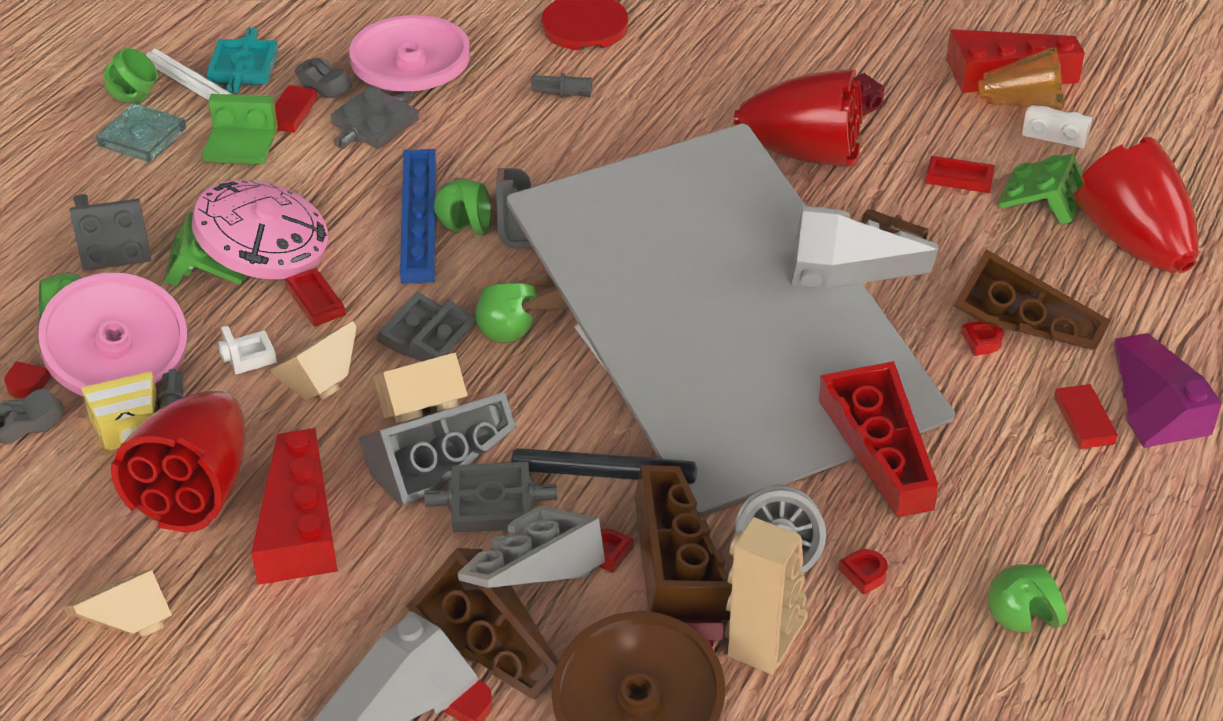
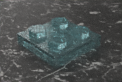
[96,103,186,162]

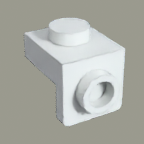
[218,326,277,375]

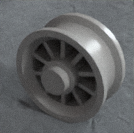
[735,485,826,573]

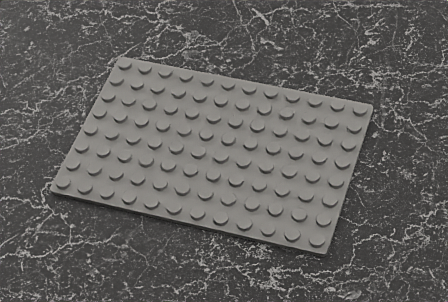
[507,124,955,517]

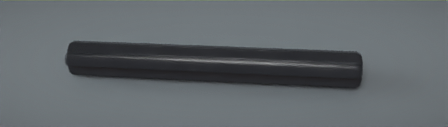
[511,448,697,484]

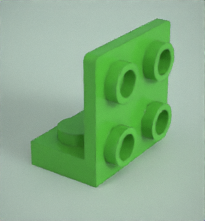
[202,94,278,165]
[998,153,1085,224]
[164,212,245,287]

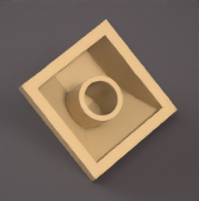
[270,321,356,400]
[63,570,172,637]

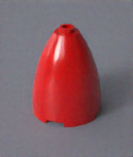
[734,69,862,166]
[1073,137,1199,274]
[111,391,245,533]

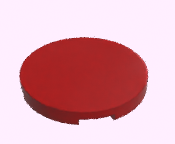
[541,0,628,50]

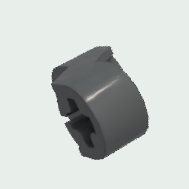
[294,58,352,98]
[0,389,64,444]

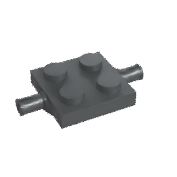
[331,85,418,149]
[424,462,557,533]

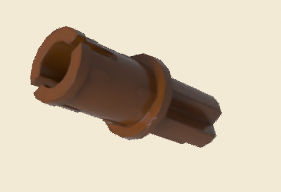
[861,209,928,240]

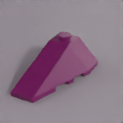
[1114,333,1222,448]

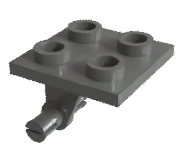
[70,194,151,271]

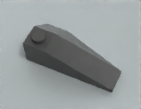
[359,392,516,505]

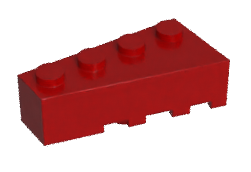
[946,29,1085,93]
[819,361,938,518]
[251,428,338,585]

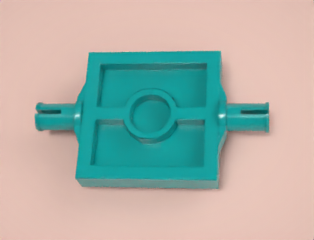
[206,27,278,94]

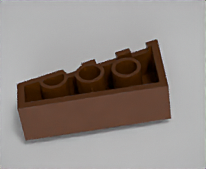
[635,465,732,620]

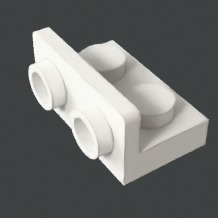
[1022,105,1093,148]

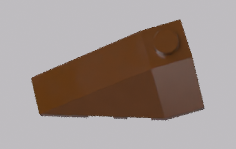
[954,249,1110,350]
[406,548,558,699]

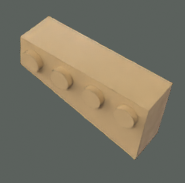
[725,517,808,675]

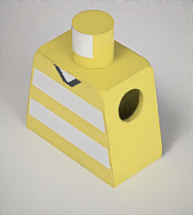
[81,371,159,450]

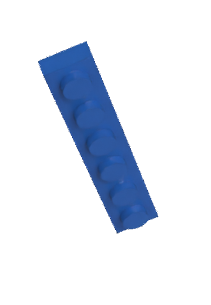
[400,149,436,284]

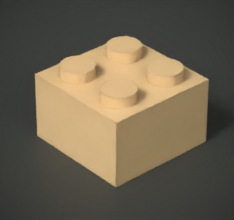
[373,352,468,423]

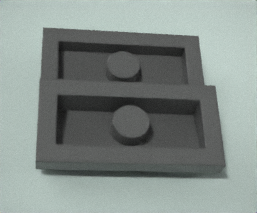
[377,291,477,361]

